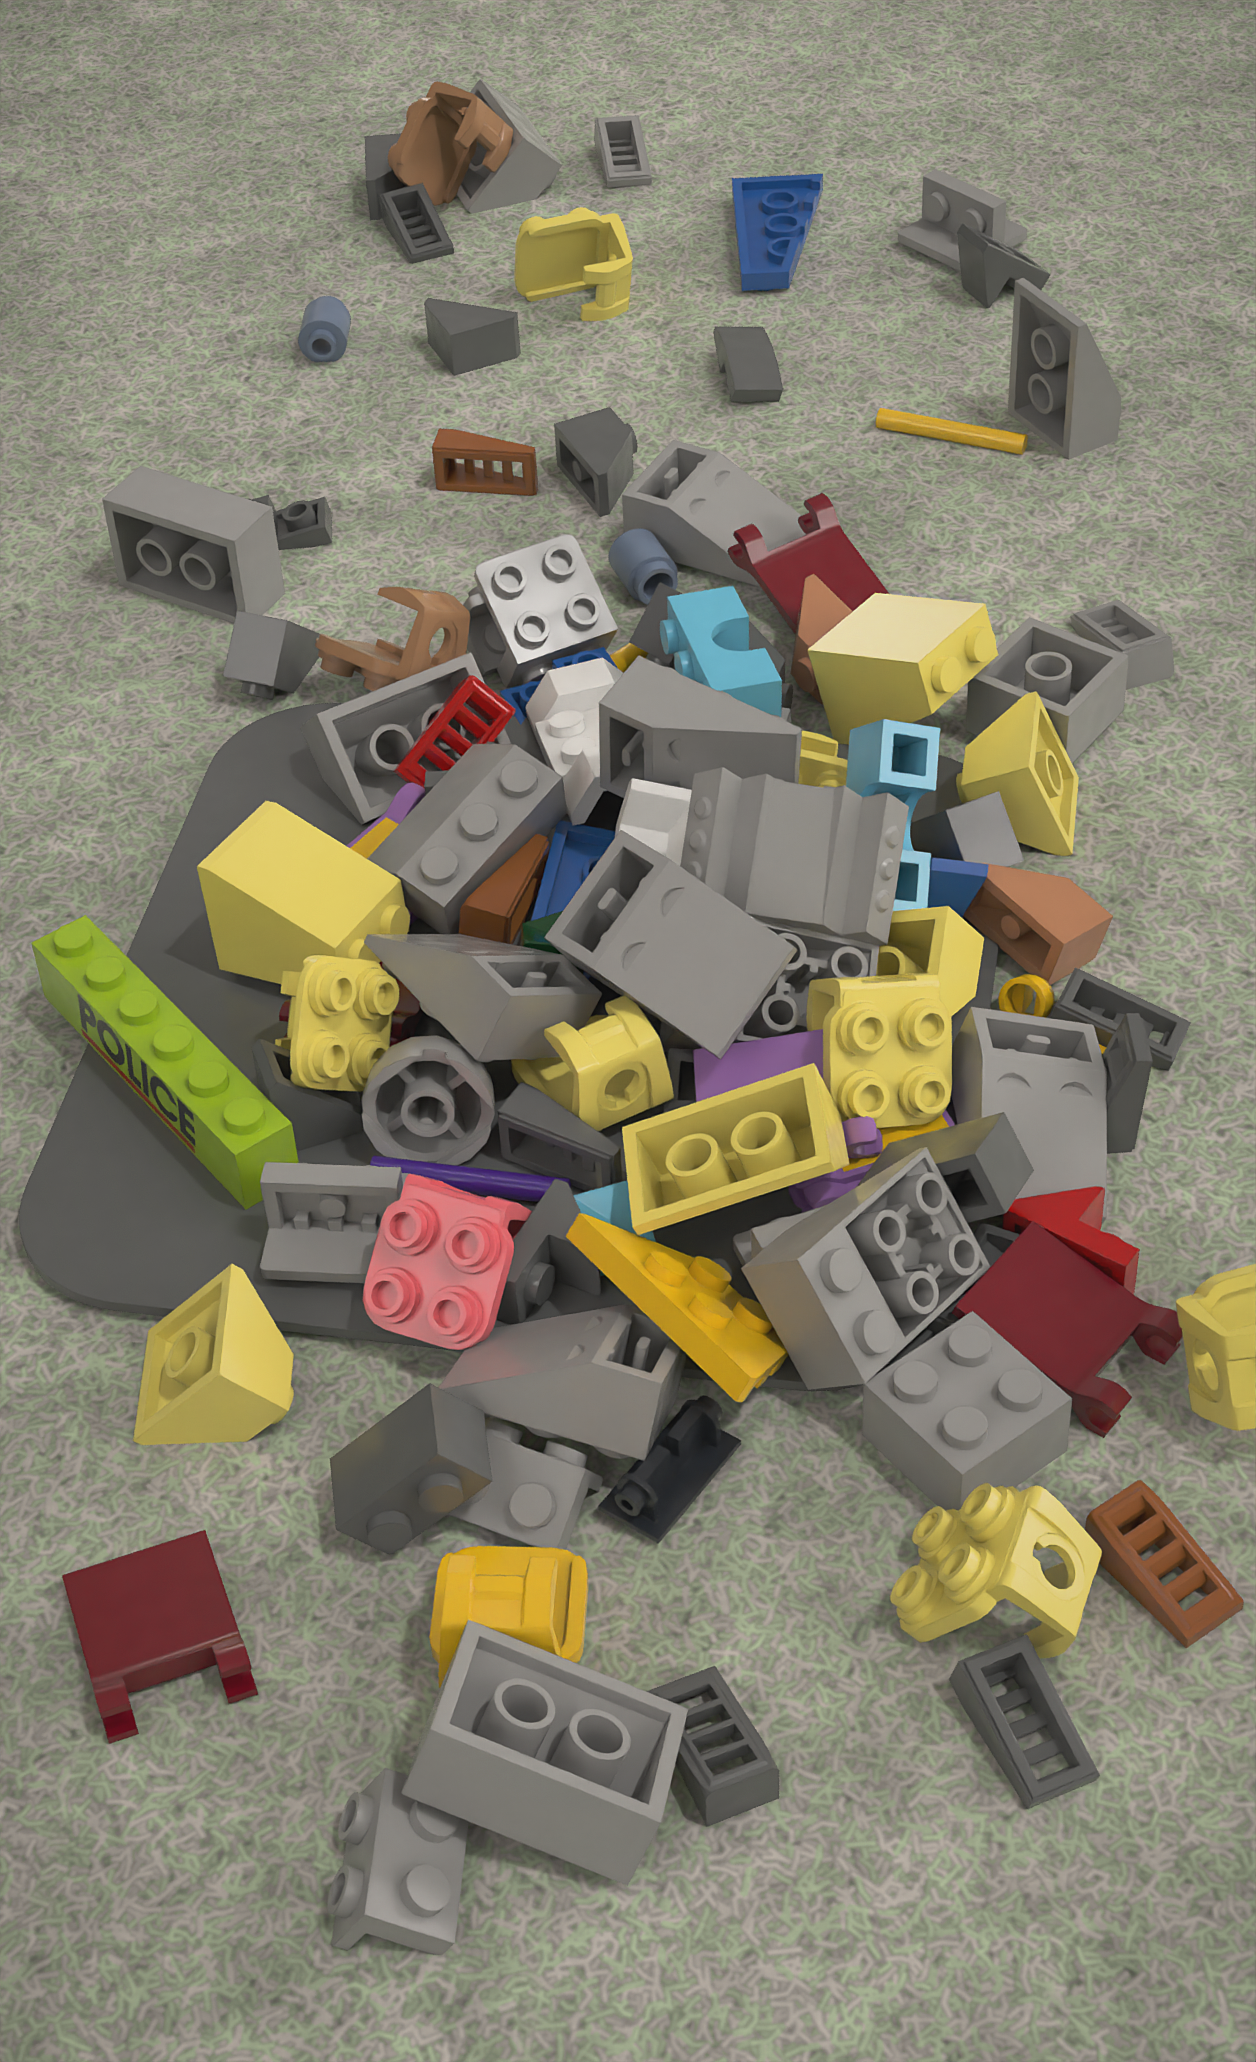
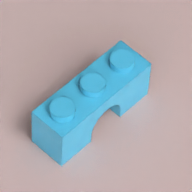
[660,586,782,717]
[846,719,940,911]

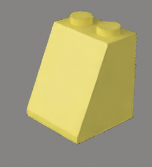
[808,593,998,744]
[197,801,410,984]

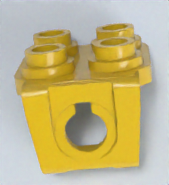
[429,1546,589,1688]

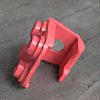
[363,1174,532,1350]

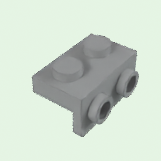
[448,1418,604,1550]
[327,1768,469,1955]

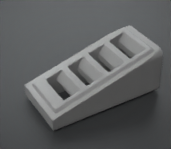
[594,115,652,188]
[1070,600,1174,690]

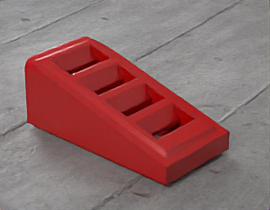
[393,675,516,788]

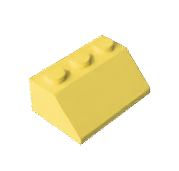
[622,1063,849,1235]

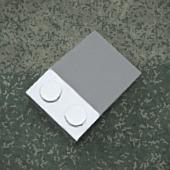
[1008,278,1122,460]

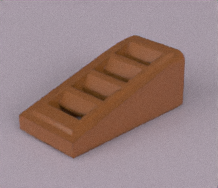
[432,428,538,496]
[459,834,549,945]
[1085,1480,1244,1648]

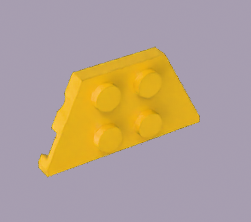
[566,1213,788,1402]

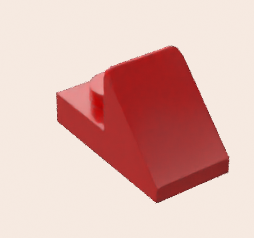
[1002,1186,1140,1294]

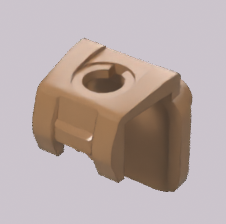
[388,81,513,206]
[315,587,470,691]

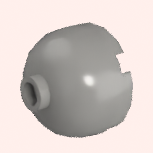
[362,1035,495,1165]

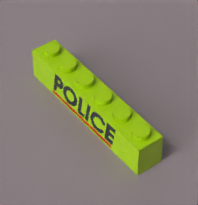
[31,915,299,1210]

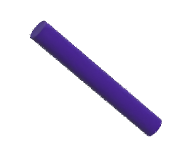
[370,1155,571,1202]

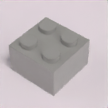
[966,617,1129,763]
[862,1311,1072,1511]

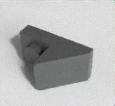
[957,223,1051,308]
[496,1178,602,1325]

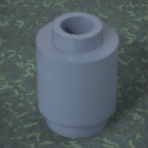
[298,296,351,362]
[608,528,678,604]

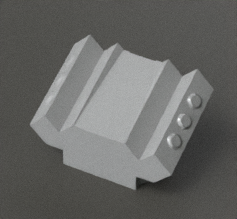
[680,767,909,946]

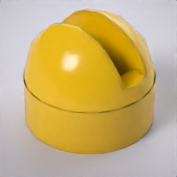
[998,974,1055,1018]

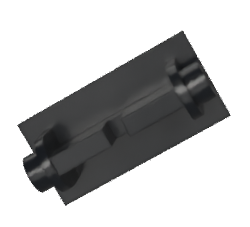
[598,1395,741,1544]

